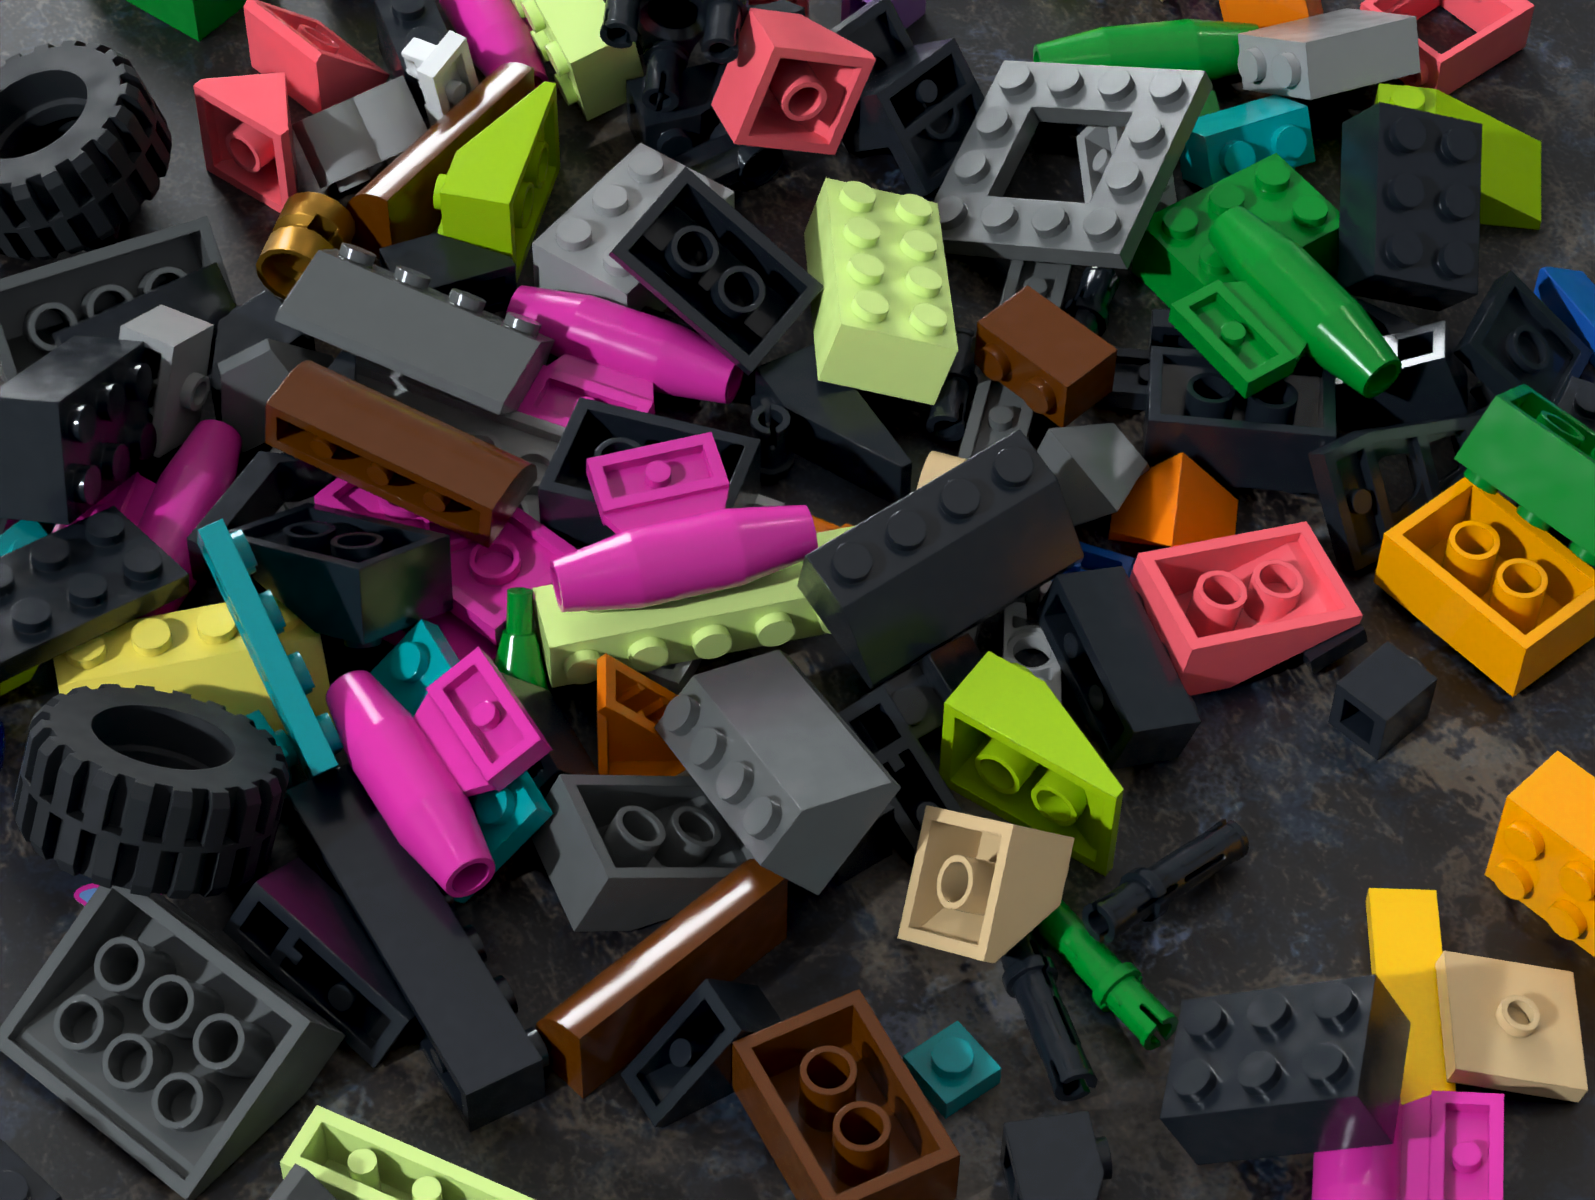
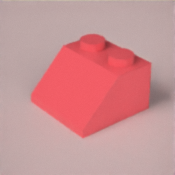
[711,8,876,155]

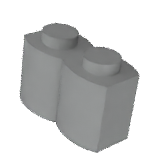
[291,75,428,193]

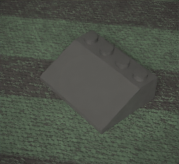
[0,886,346,1200]

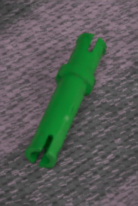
[1034,899,1179,1050]

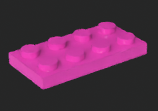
[314,478,578,645]

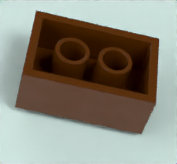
[732,989,960,1200]

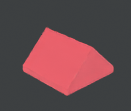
[243,0,389,114]
[193,72,298,213]

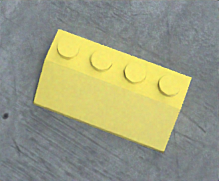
[53,596,336,734]

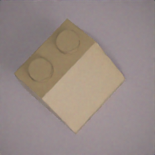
[897,805,1075,963]

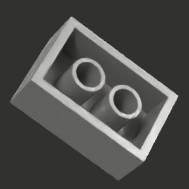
[532,143,735,311]

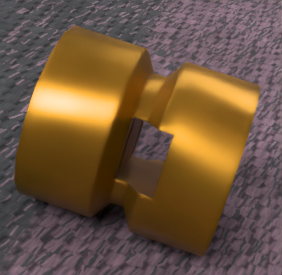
[256,191,356,300]

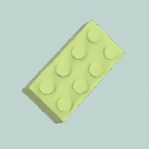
[511,0,644,121]
[804,178,958,405]

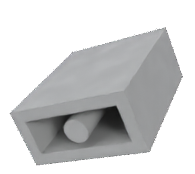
[1238,8,1421,100]

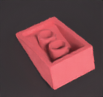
[1129,521,1363,696]

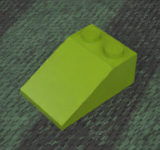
[433,81,560,281]
[1375,83,1541,230]
[939,651,1124,877]

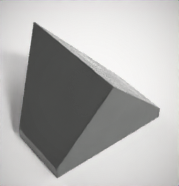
[217,338,334,455]
[1037,423,1150,526]

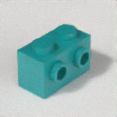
[1179,95,1316,188]

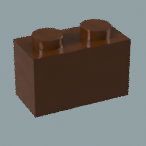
[974,285,1118,427]

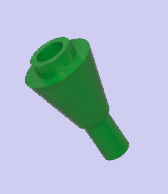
[494,587,550,690]

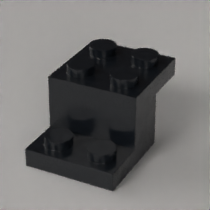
[831,0,985,196]

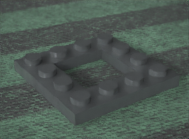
[933,60,1213,269]

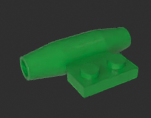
[1033,19,1259,117]
[1168,206,1402,399]

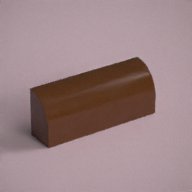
[346,62,535,260]
[265,360,538,548]
[535,859,788,1099]

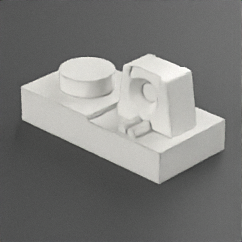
[401,30,478,127]

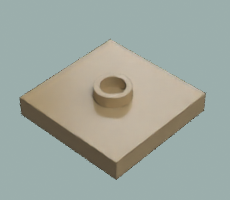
[1435,951,1588,1102]

